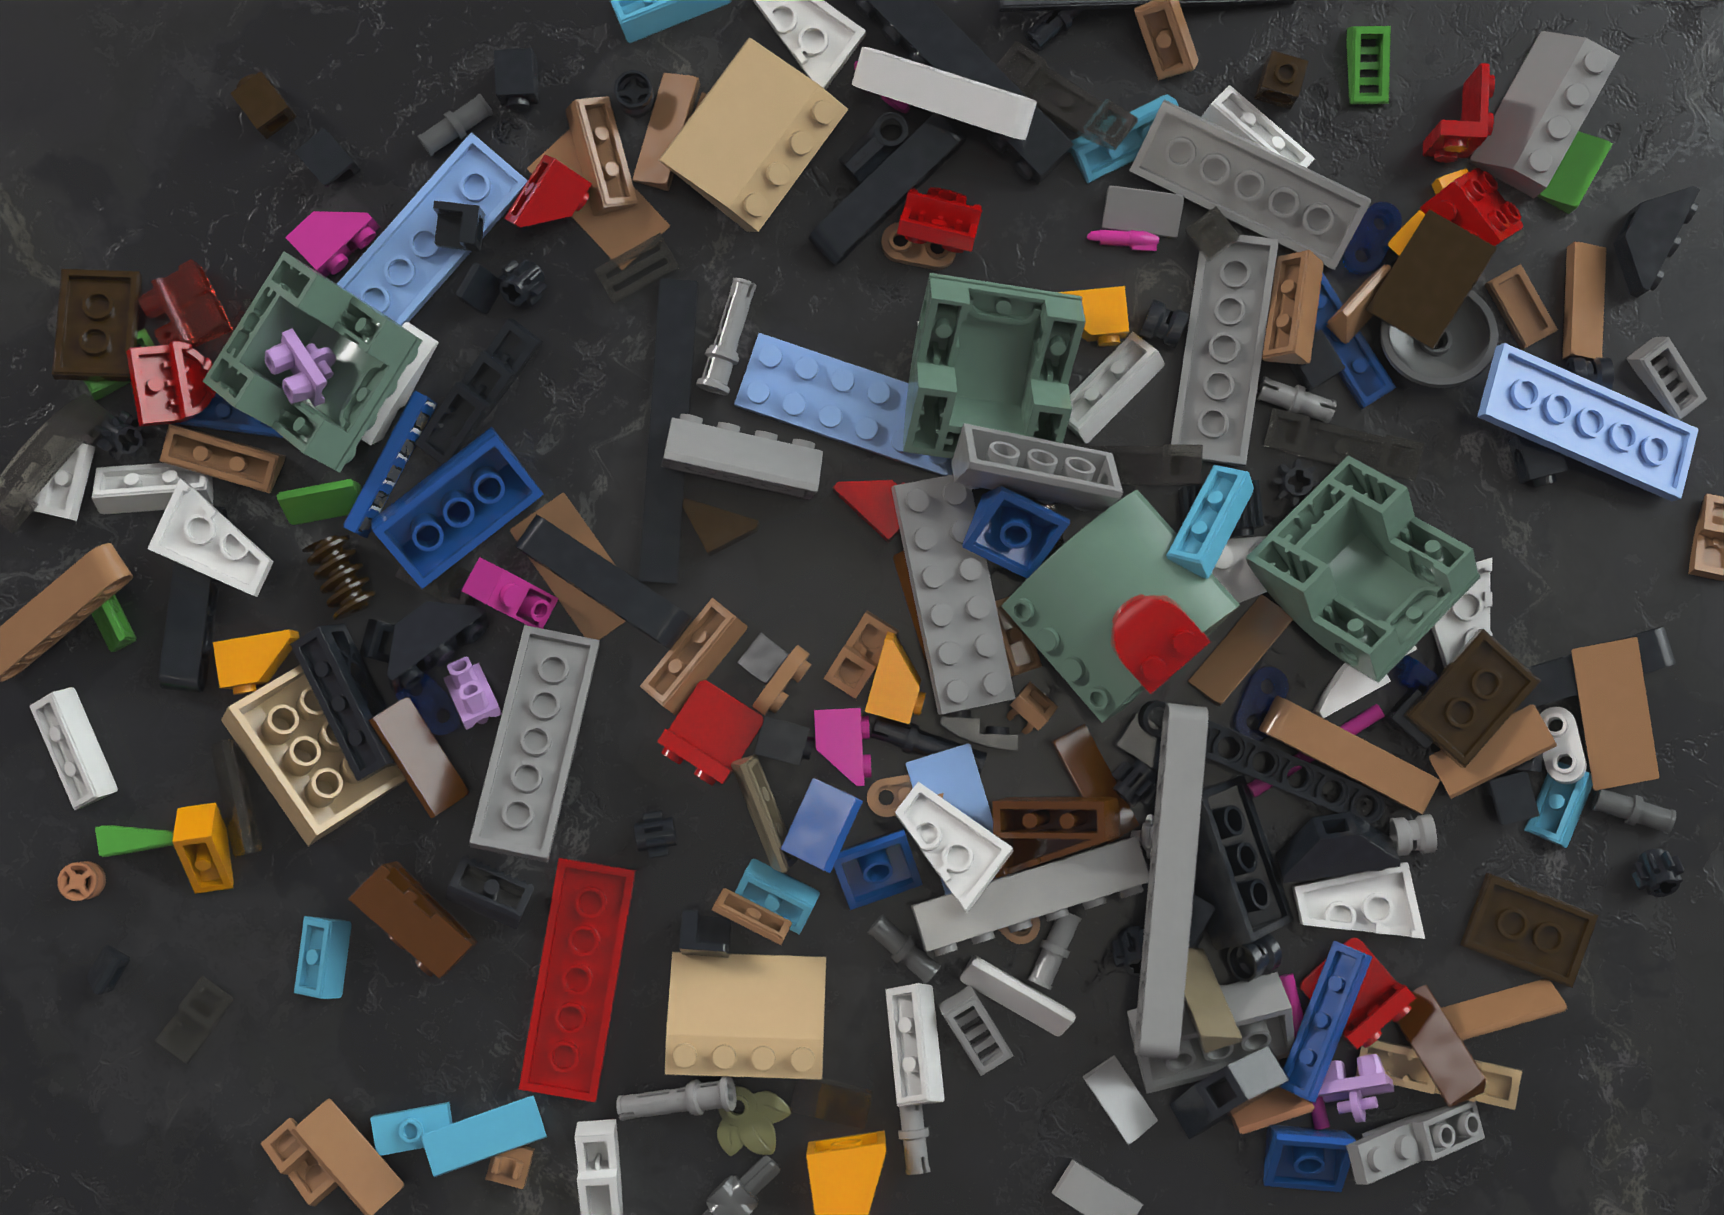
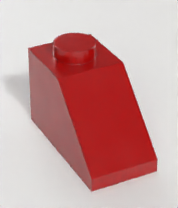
[504,154,592,228]
[833,480,905,543]

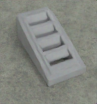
[1627,337,1707,420]
[939,986,1014,1076]

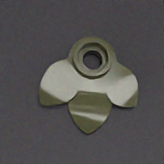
[717,1086,791,1156]

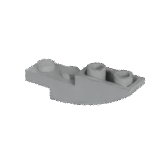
[1346,1101,1485,1185]

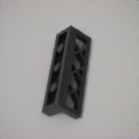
[290,623,397,782]

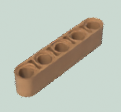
[0,543,133,682]
[1258,695,1440,815]

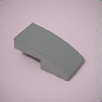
[1052,1159,1143,1215]

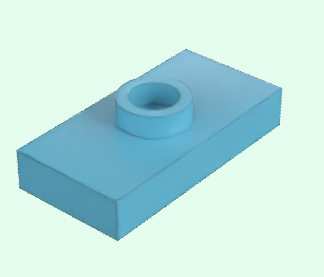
[370,1102,453,1156]

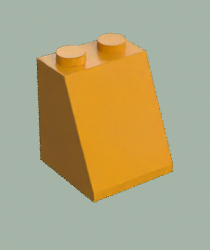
[806,1130,886,1215]

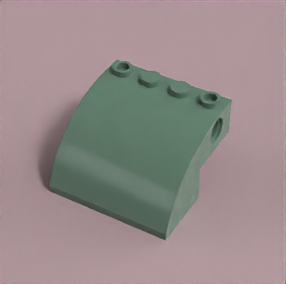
[203,251,423,473]
[903,273,1086,459]
[1245,455,1480,683]
[1001,490,1240,723]

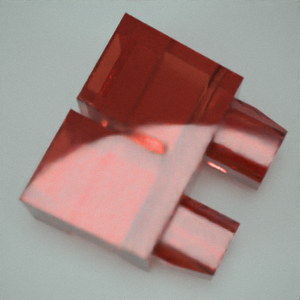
[138,259,233,348]

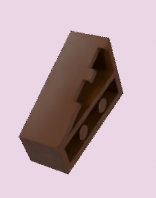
[992,797,1120,879]
[348,861,478,979]

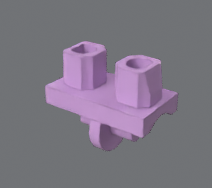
[265,328,336,407]
[443,657,502,730]
[1318,1054,1395,1123]

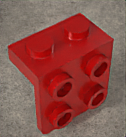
[1423,63,1495,162]
[1420,168,1523,247]
[657,680,764,786]
[1300,937,1416,1049]

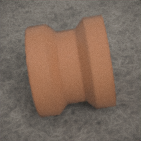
[58,861,106,901]

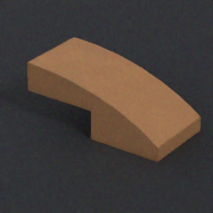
[1688,494,1724,581]
[824,610,899,699]
[260,1118,339,1206]

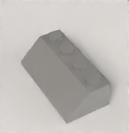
[1468,31,1620,198]
[661,414,823,499]
[951,423,1123,512]
[1127,972,1295,1094]

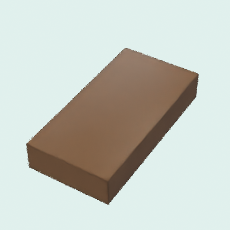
[1484,264,1558,350]

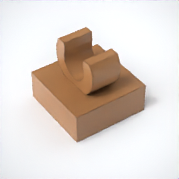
[1007,682,1058,734]
[486,1146,535,1189]

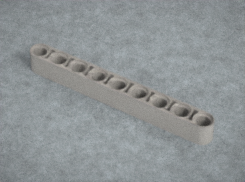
[1134,703,1208,1060]

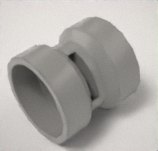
[1389,814,1437,856]

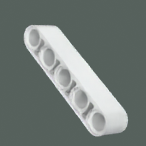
[852,47,1037,140]

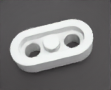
[1540,707,1587,784]

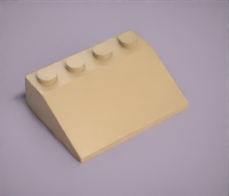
[659,38,848,232]
[221,665,406,846]
[665,952,826,1079]

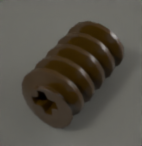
[302,535,376,621]

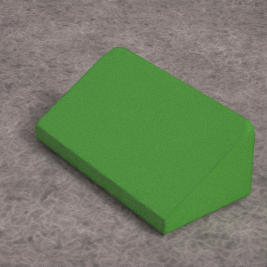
[1537,131,1613,214]
[277,479,362,525]
[92,594,136,652]

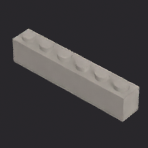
[911,836,1149,956]

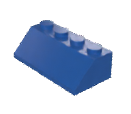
[371,427,544,589]

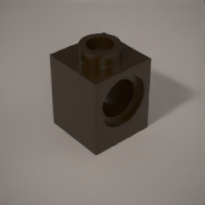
[1254,50,1309,109]
[230,71,297,139]

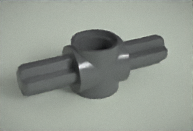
[702,1155,780,1215]

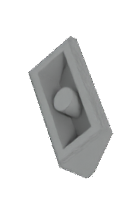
[1102,185,1184,239]
[1082,1055,1158,1145]

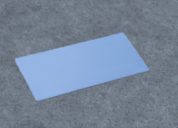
[906,743,1010,894]

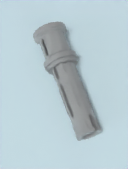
[696,278,757,395]
[616,1076,737,1121]

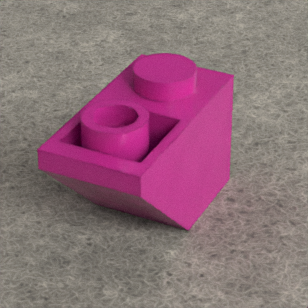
[285,211,380,277]
[462,557,559,629]
[814,708,872,786]

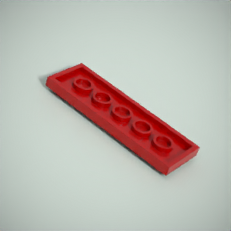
[519,857,636,1102]

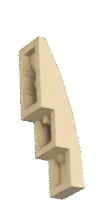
[1356,1040,1522,1110]

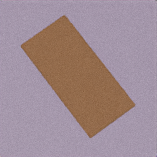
[527,129,670,270]
[510,493,626,640]
[1571,637,1659,791]

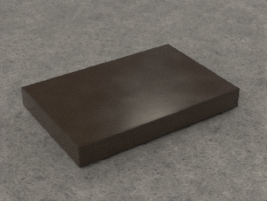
[1366,209,1497,350]
[52,269,142,382]
[1403,629,1541,768]
[1460,873,1599,988]

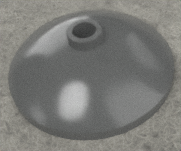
[1380,290,1498,388]

